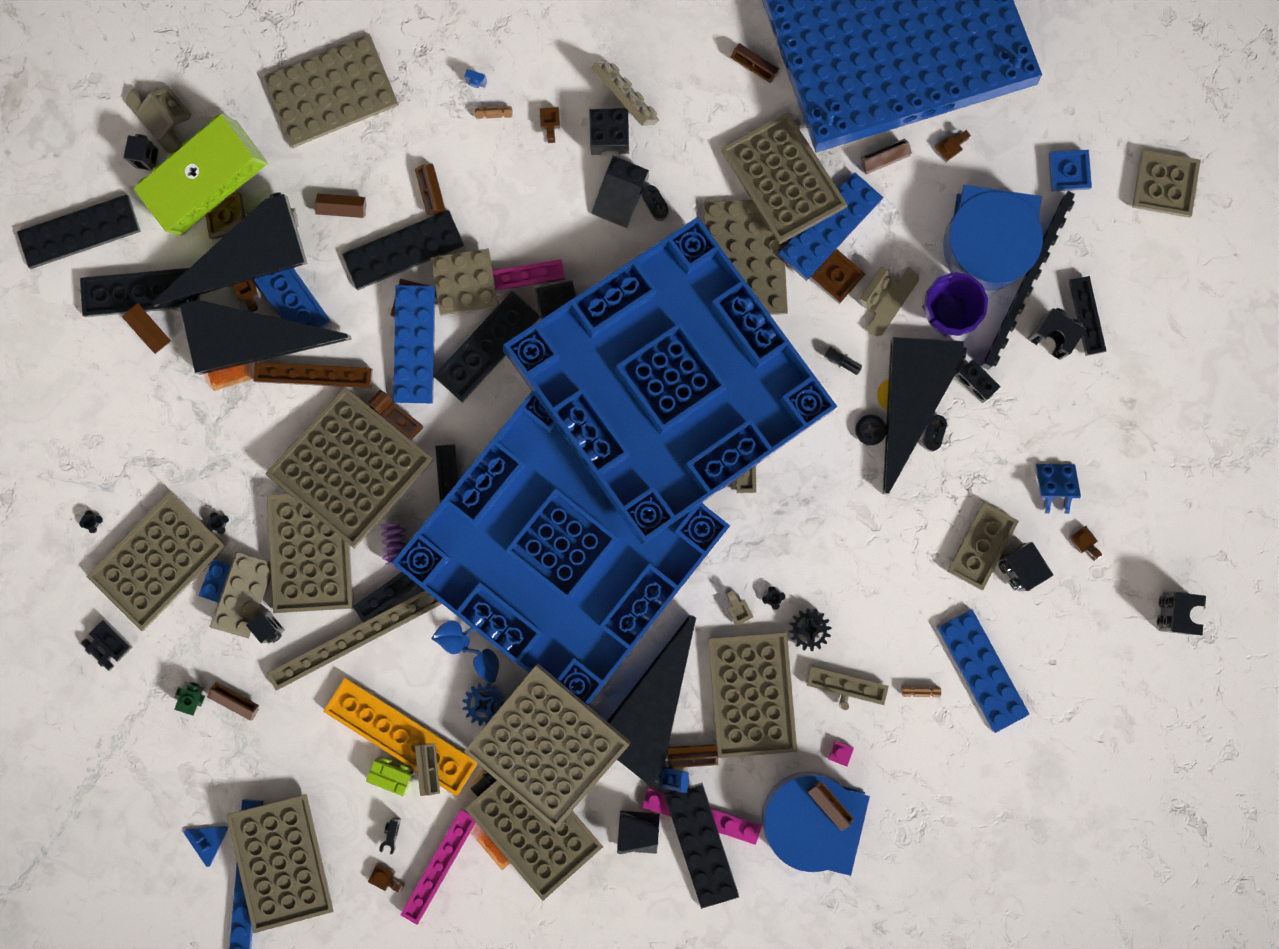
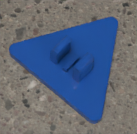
[184,826,228,867]

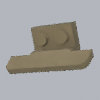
[126,86,192,153]
[860,267,919,336]

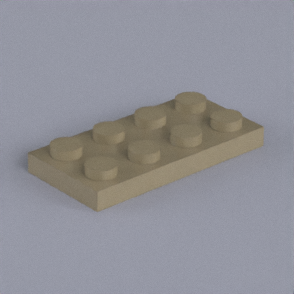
[591,62,659,126]
[947,502,1019,590]
[209,552,271,639]

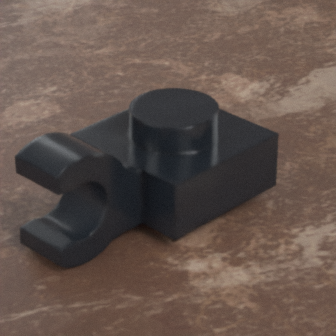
[379,817,401,854]

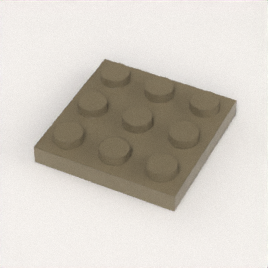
[1132,150,1201,218]
[431,248,498,316]

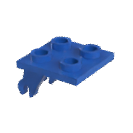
[1035,464,1081,514]

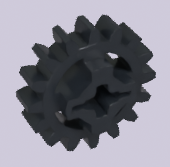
[788,608,832,651]

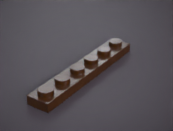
[254,362,373,388]

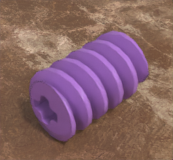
[381,524,407,565]

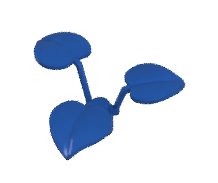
[431,620,499,684]

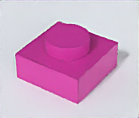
[828,741,854,767]

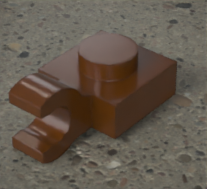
[540,107,560,143]
[935,130,971,162]
[233,280,259,312]
[1069,526,1103,561]
[368,863,405,893]

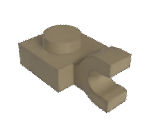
[725,589,754,626]

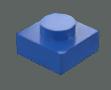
[464,69,487,88]

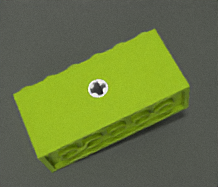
[133,114,269,236]

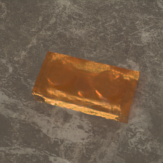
[208,364,252,391]
[477,833,510,870]

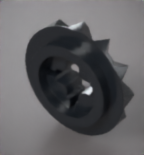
[855,414,887,446]

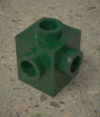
[174,682,205,716]

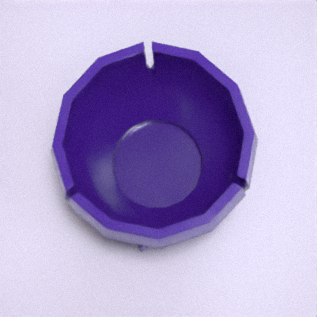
[922,272,988,337]

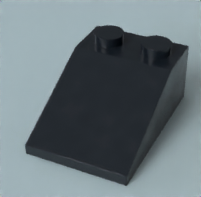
[591,156,649,228]

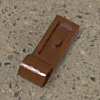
[366,390,423,440]

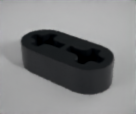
[642,185,669,221]
[923,415,947,452]

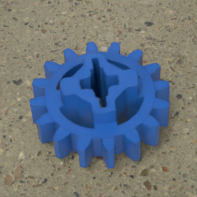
[462,683,505,726]

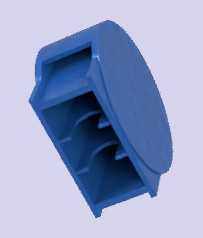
[943,185,1043,291]
[762,771,870,876]

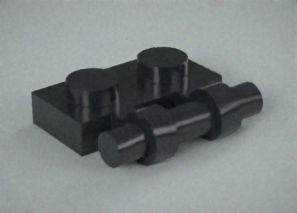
[81,620,133,671]

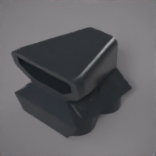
[617,811,660,854]

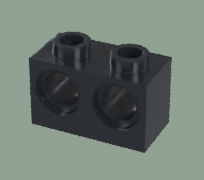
[123,134,159,171]
[955,359,1001,403]
[246,612,285,644]

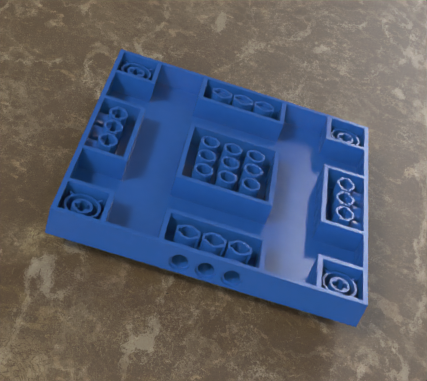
[762,0,1042,153]
[503,217,838,545]
[392,391,730,705]

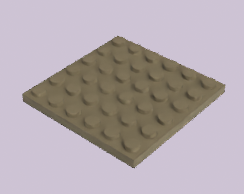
[265,387,434,549]
[464,664,631,830]

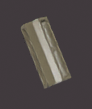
[415,743,440,796]

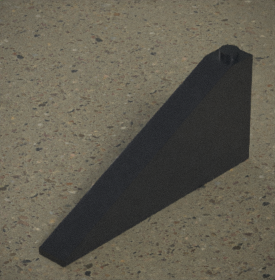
[152,192,308,307]
[180,298,352,375]
[883,337,967,495]
[607,615,696,786]

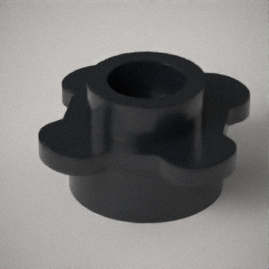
[79,510,103,533]
[207,512,229,534]
[762,586,786,610]

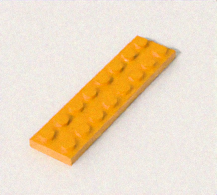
[323,678,478,796]

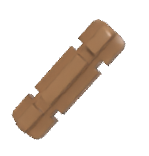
[475,106,513,119]
[902,686,941,697]

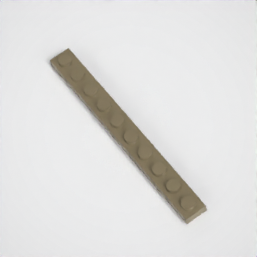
[267,591,442,691]

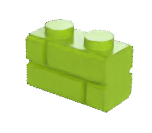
[366,756,414,797]

